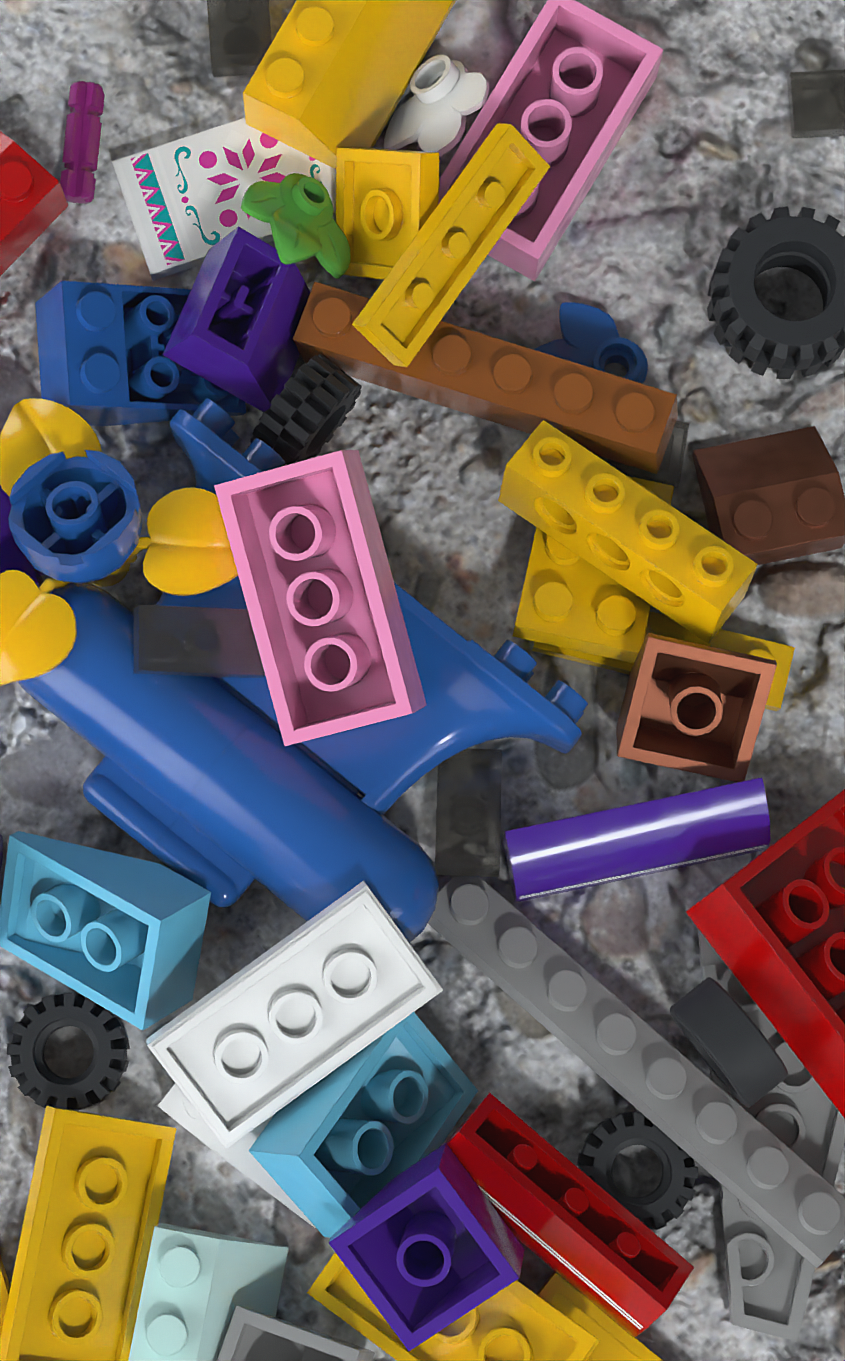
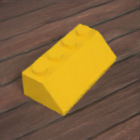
[243,0,456,169]

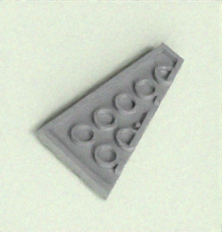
[698,929,845,1342]

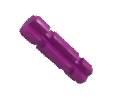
[60,81,105,204]

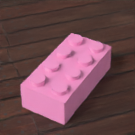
[438,0,664,281]
[214,450,427,746]

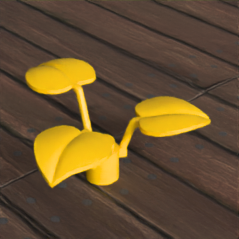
[0,398,238,686]

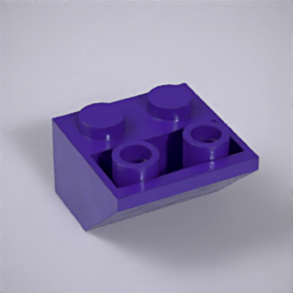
[163,226,310,412]

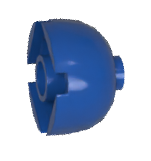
[8,450,143,584]

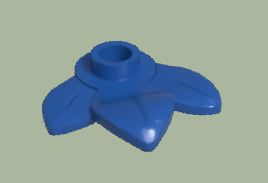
[533,302,648,384]

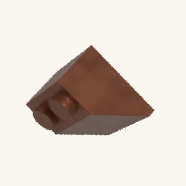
[692,426,845,565]
[616,633,777,782]

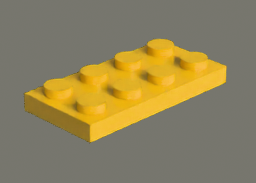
[0,1106,176,1361]
[307,1252,600,1361]

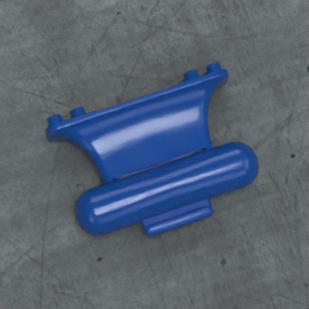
[18,398,588,943]

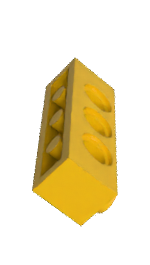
[498,420,758,644]

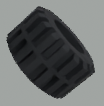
[707,206,845,379]

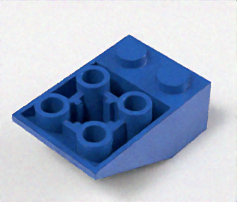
[35,281,246,427]

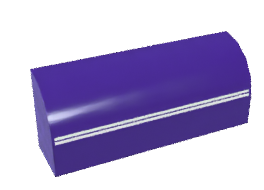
[501,777,771,903]

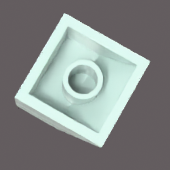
[128,1223,289,1361]

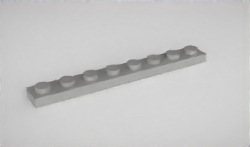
[428,865,845,1268]

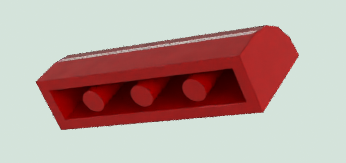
[445,1093,694,1337]

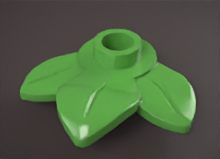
[241,173,351,279]

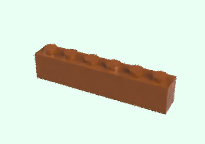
[293,282,678,474]

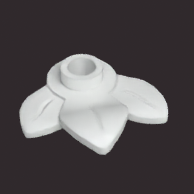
[384,55,489,158]

